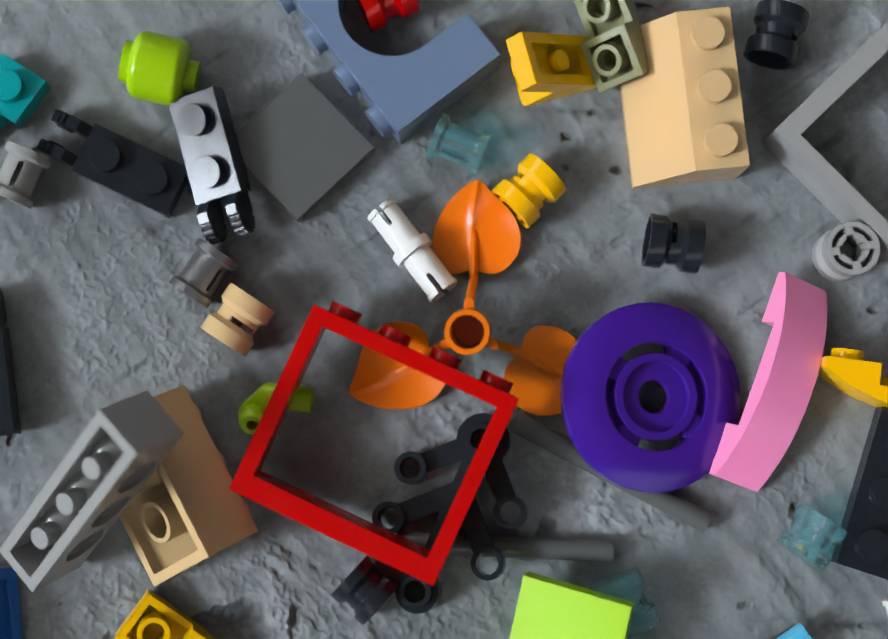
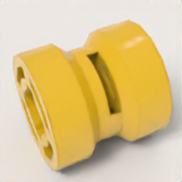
[492,153,567,229]

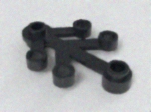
[372,413,528,614]

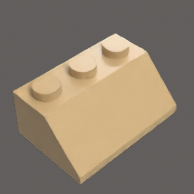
[620,6,750,189]
[119,385,258,587]

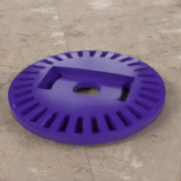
[560,302,741,493]

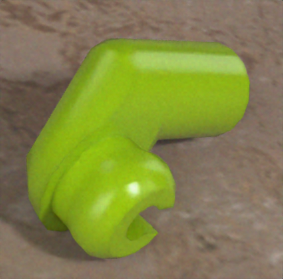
[238,382,314,435]

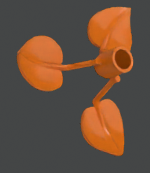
[349,180,577,416]

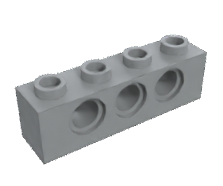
[0,391,184,592]

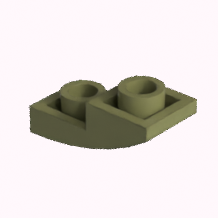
[573,0,648,93]

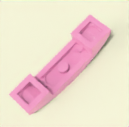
[709,272,828,492]

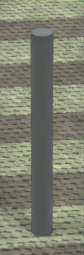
[511,412,712,533]
[397,531,614,562]

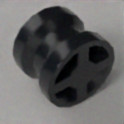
[331,555,400,625]

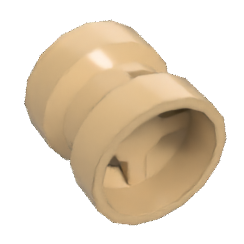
[200,282,275,357]

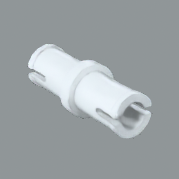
[367,198,458,303]

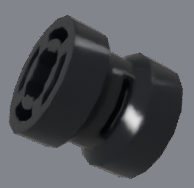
[743,0,809,70]
[642,213,706,274]

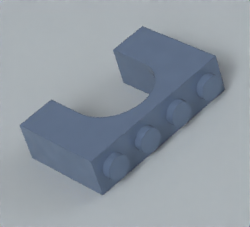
[275,0,501,144]

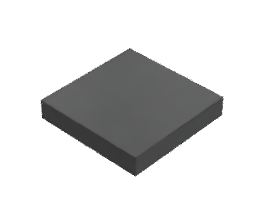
[236,73,375,223]

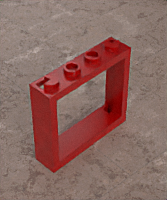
[229,301,519,586]

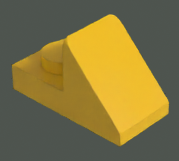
[506,31,597,106]

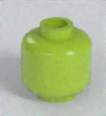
[118,31,201,106]

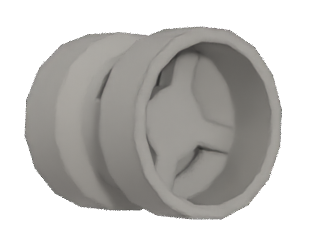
[812,221,880,282]

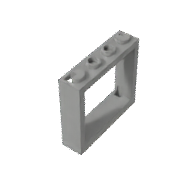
[762,21,888,269]

